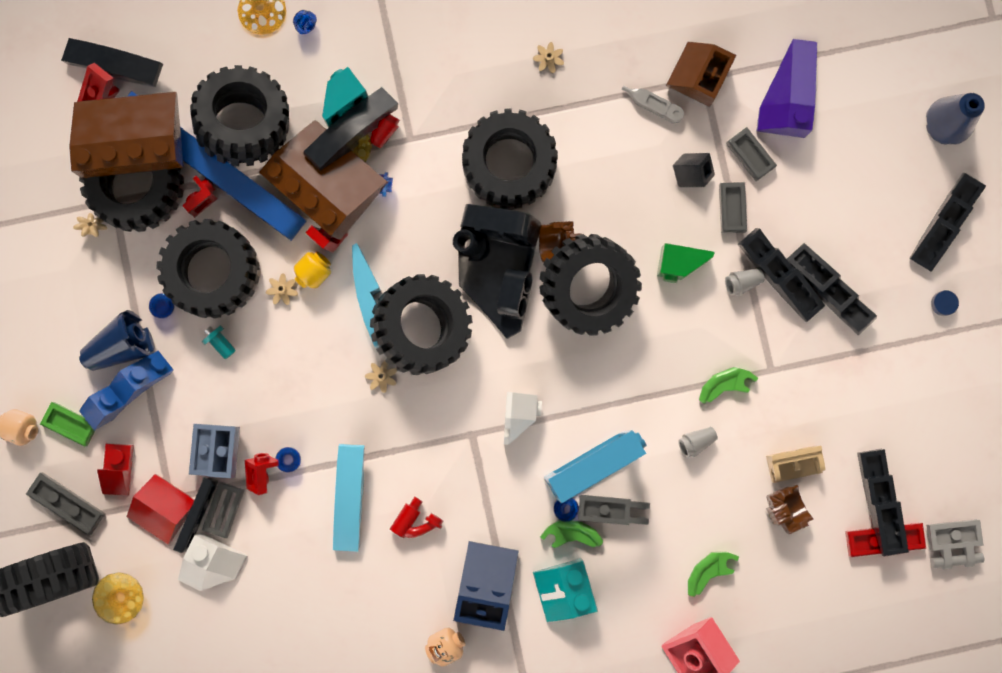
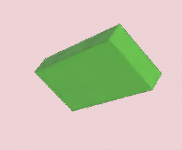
[40,402,96,447]

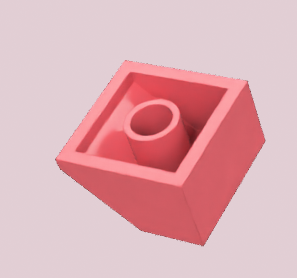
[661,617,740,673]

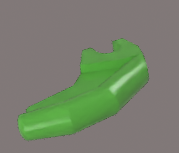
[699,367,758,403]
[540,519,603,548]
[688,552,739,597]

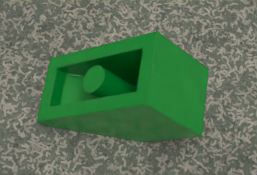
[657,243,715,283]

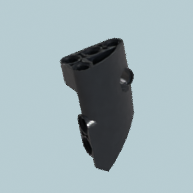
[453,204,542,339]

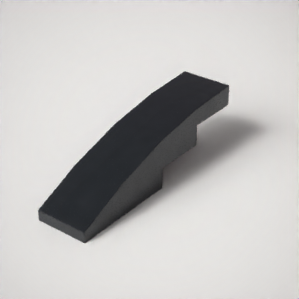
[61,38,163,87]
[303,87,398,171]
[909,172,986,272]
[738,228,825,322]
[787,243,877,336]
[857,448,909,557]

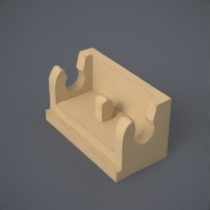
[766,446,826,483]

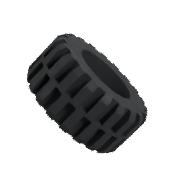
[190,65,289,167]
[462,108,558,209]
[79,168,184,232]
[156,219,260,319]
[539,234,642,336]
[370,274,473,375]
[0,542,99,618]

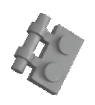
[926,519,985,570]

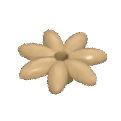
[533,42,564,73]
[73,213,107,237]
[265,273,298,305]
[365,361,397,393]

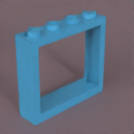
[544,430,647,503]

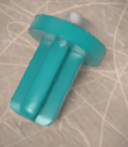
[201,325,236,359]

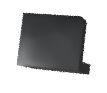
[672,153,715,187]

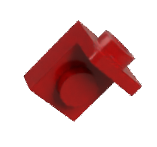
[182,176,217,218]
[305,225,348,253]
[244,453,279,495]

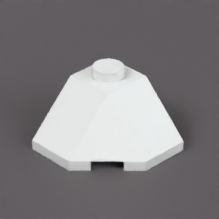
[504,392,542,445]
[178,533,247,591]

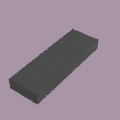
[26,473,106,536]

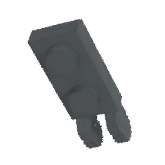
[577,494,650,525]

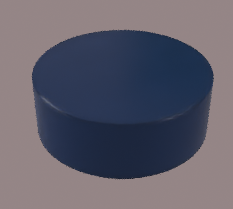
[931,290,959,316]

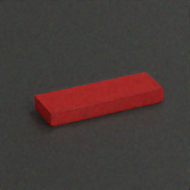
[845,523,927,557]

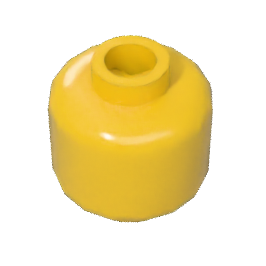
[294,251,331,289]

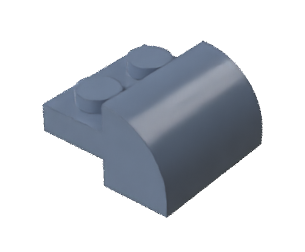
[189,424,240,478]

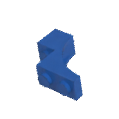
[79,350,174,431]

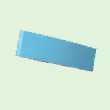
[352,243,381,348]
[333,444,365,552]

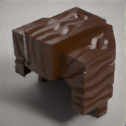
[538,221,582,263]
[766,485,814,534]

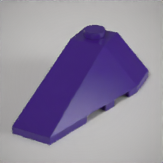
[756,39,817,138]

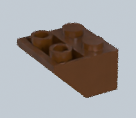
[666,42,737,107]

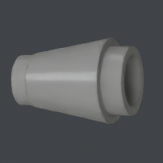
[725,268,765,296]
[678,426,718,458]

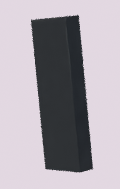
[173,477,218,553]

